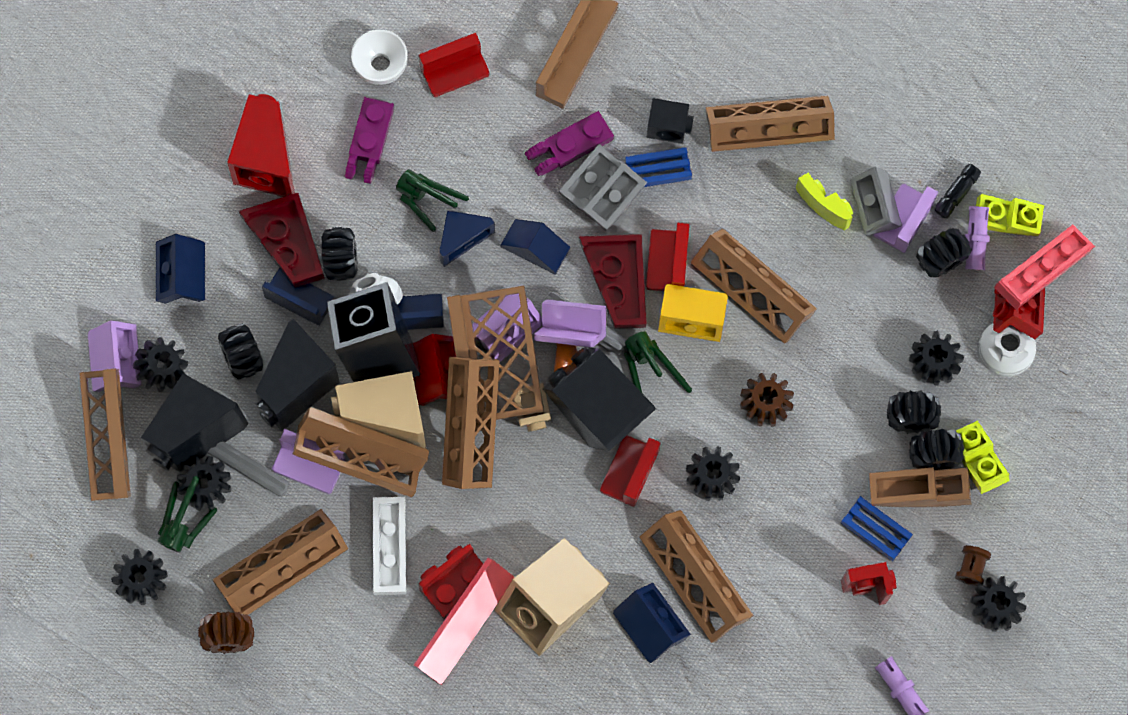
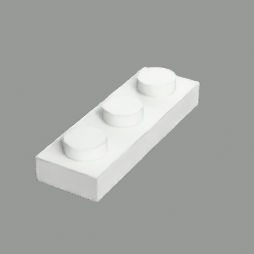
[373,497,406,595]

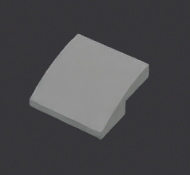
[559,144,647,231]

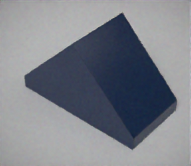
[439,211,495,267]
[500,219,570,275]

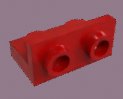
[993,288,1045,340]
[419,544,483,620]
[840,562,897,605]

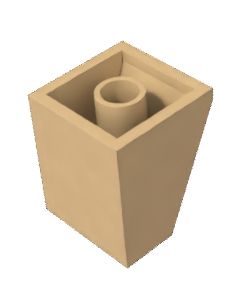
[331,371,426,449]
[494,538,610,656]

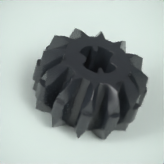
[321,227,358,281]
[916,228,972,278]
[218,323,263,380]
[909,330,964,386]
[133,337,188,393]
[887,390,941,434]
[909,429,964,470]
[686,447,740,501]
[177,456,232,511]
[111,549,168,605]
[970,576,1027,632]

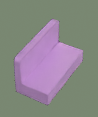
[873,184,938,253]
[473,294,542,363]
[534,299,606,347]
[88,320,141,392]
[272,429,346,494]

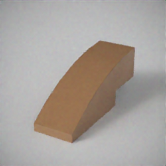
[869,467,972,507]

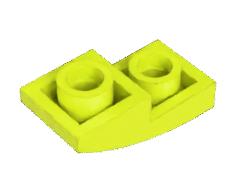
[796,172,853,230]
[976,194,1044,236]
[956,421,1010,494]

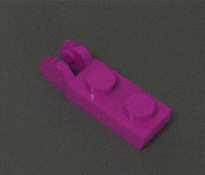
[345,97,395,184]
[525,110,614,176]

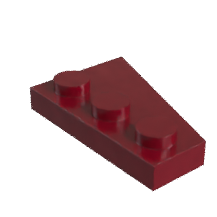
[239,193,325,288]
[579,234,646,329]

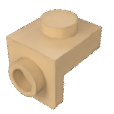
[512,383,552,432]

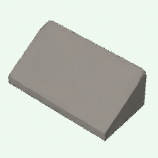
[850,166,902,235]

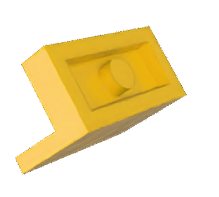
[658,284,728,342]

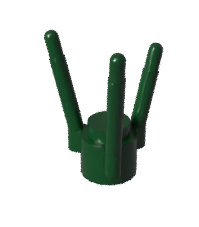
[396,169,469,232]
[624,331,692,394]
[157,476,217,553]

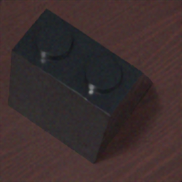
[327,282,421,382]
[255,319,340,431]
[543,347,656,451]
[141,373,248,473]

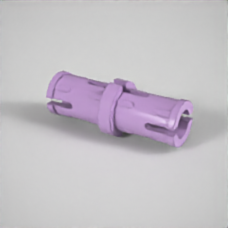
[965,206,990,270]
[875,657,930,715]

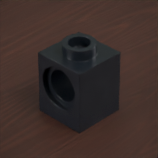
[647,98,694,144]

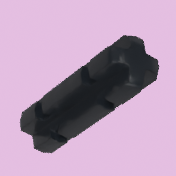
[935,164,981,218]

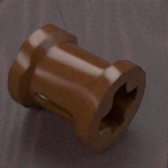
[955,545,991,586]

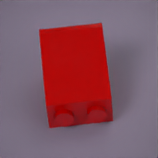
[227,94,295,197]

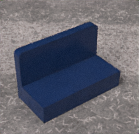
[156,234,205,304]
[262,268,335,326]
[397,294,444,330]
[613,583,691,663]

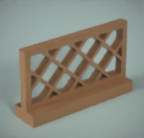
[447,286,544,420]

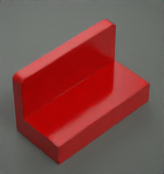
[418,32,490,97]
[646,223,690,291]
[413,334,456,406]
[600,435,661,507]

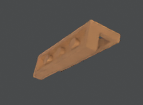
[536,0,619,109]
[706,96,835,152]
[690,228,817,344]
[442,357,500,489]
[79,368,131,501]
[292,407,429,498]
[212,509,349,615]
[639,510,754,643]

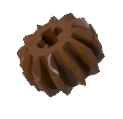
[740,373,794,427]
[198,611,254,654]

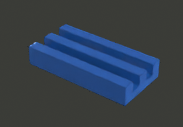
[625,147,692,187]
[841,496,913,562]

